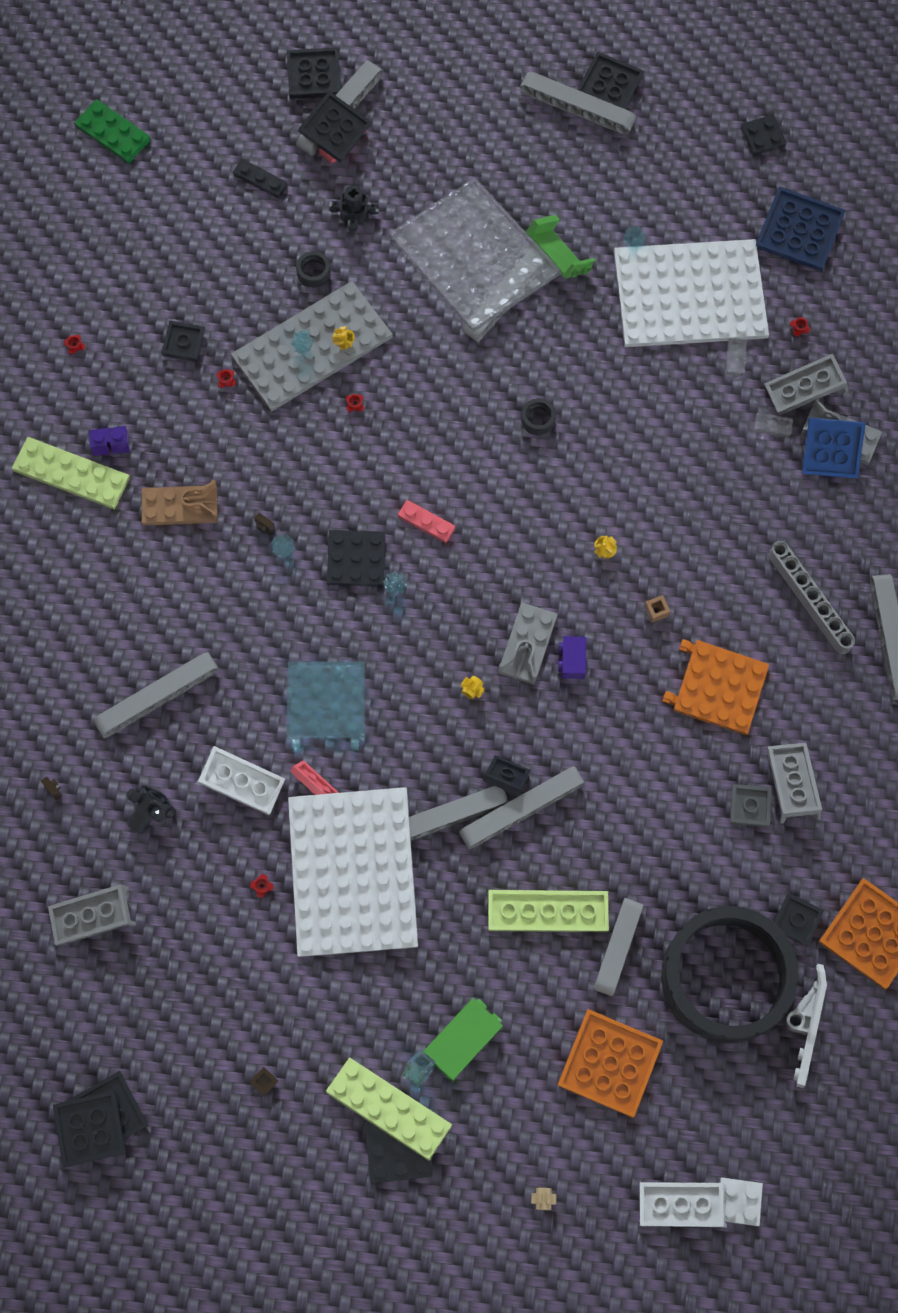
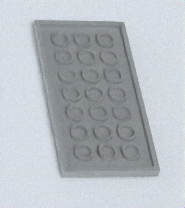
[231,281,393,412]

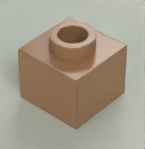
[644,595,671,623]

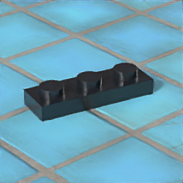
[233,158,288,199]

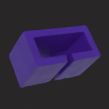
[89,426,130,456]
[558,636,586,679]

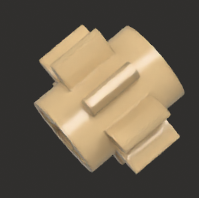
[531,1188,556,1210]

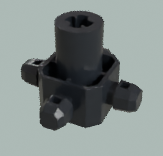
[329,184,379,232]
[126,785,177,834]

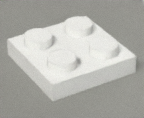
[720,1178,763,1226]

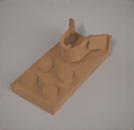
[142,480,218,526]

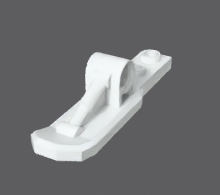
[786,964,827,1088]

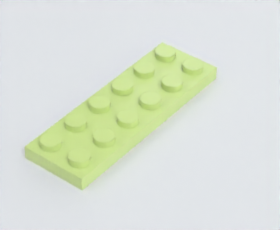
[12,437,130,510]
[488,890,609,932]
[326,1057,452,1161]

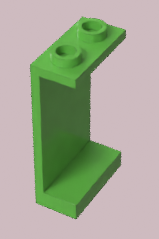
[525,215,596,279]
[423,998,503,1082]

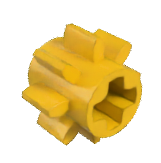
[332,326,355,350]
[594,536,617,559]
[461,676,484,700]

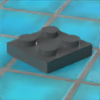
[730,784,772,827]

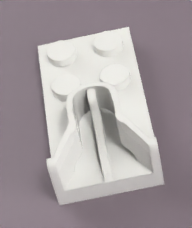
[195,746,285,815]
[640,1182,727,1228]

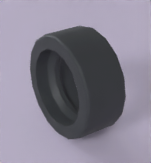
[296,251,331,288]
[521,398,556,436]

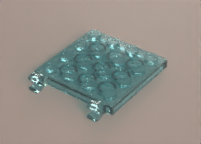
[287,661,365,751]

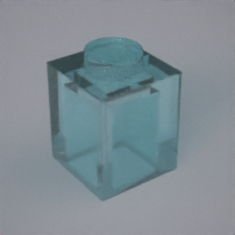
[402,1050,436,1088]

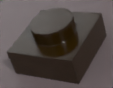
[255,513,275,535]
[41,776,62,800]
[249,1067,279,1097]

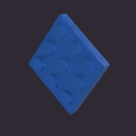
[802,418,866,478]

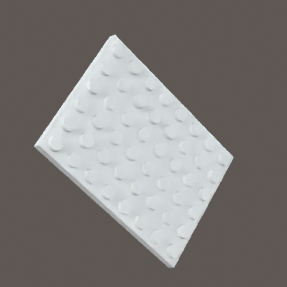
[614,239,769,347]
[288,787,418,957]

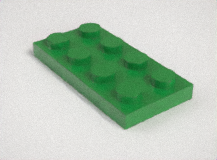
[74,99,151,164]

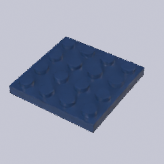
[755,186,846,272]

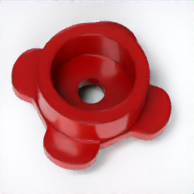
[789,317,810,336]
[64,335,85,355]
[216,369,236,388]
[346,394,364,412]
[250,874,274,898]

